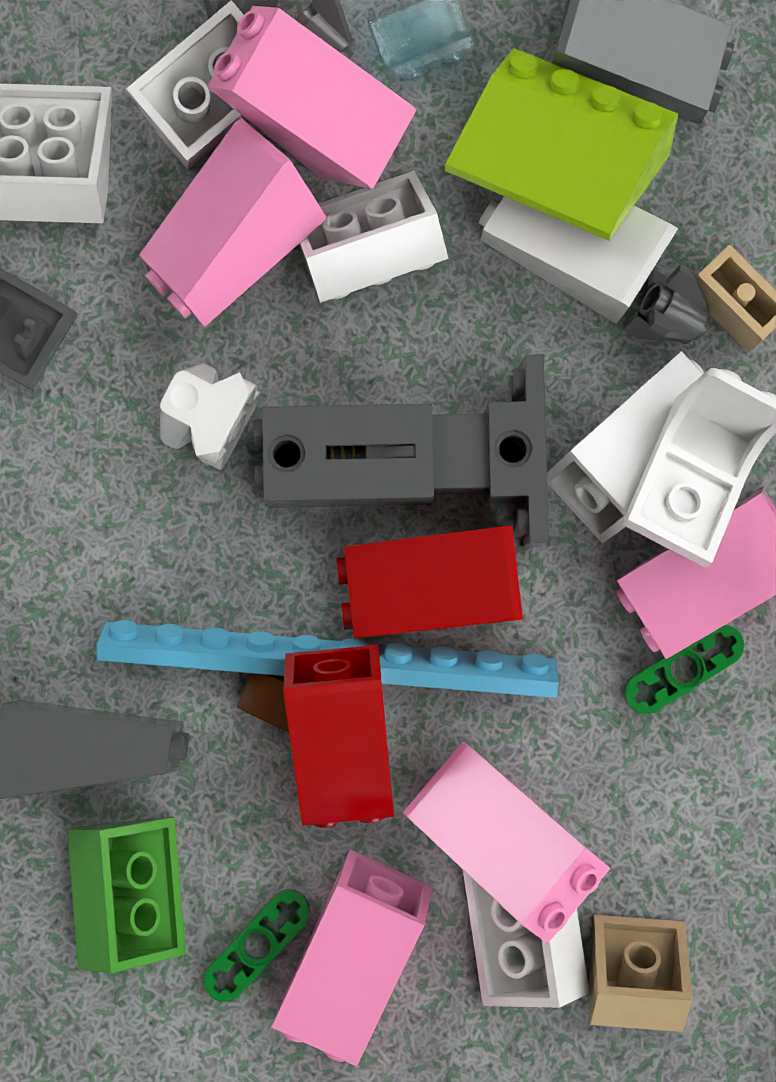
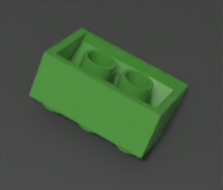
[67,817,186,974]

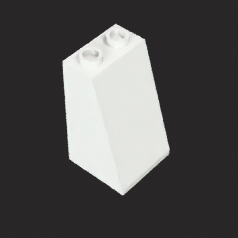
[479,196,678,324]
[547,351,704,544]

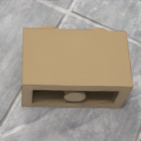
[696,244,776,353]

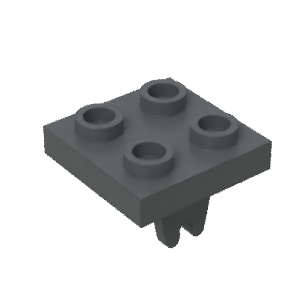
[0,268,78,391]

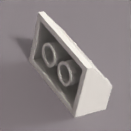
[126,0,247,170]
[299,171,448,303]
[463,870,590,1008]

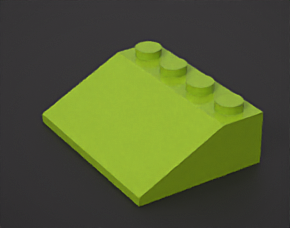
[445,48,678,241]

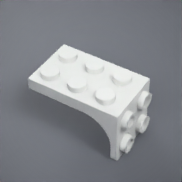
[622,368,776,568]

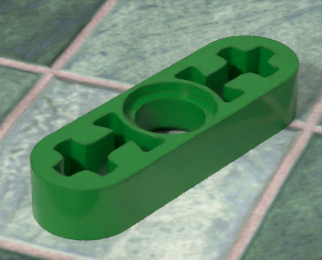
[623,625,744,714]
[204,889,310,1002]

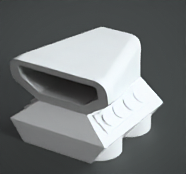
[160,364,261,470]

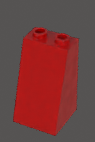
[336,525,523,638]
[283,645,394,828]

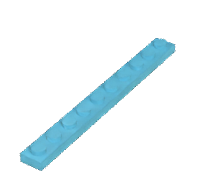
[97,620,559,698]

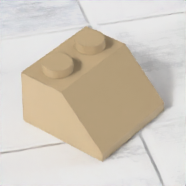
[589,915,693,1032]

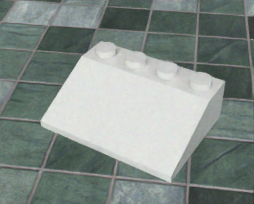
[0,84,112,223]

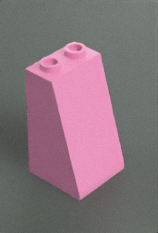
[207,6,417,189]
[139,118,327,327]
[616,488,776,659]
[403,741,611,944]
[272,849,433,1066]

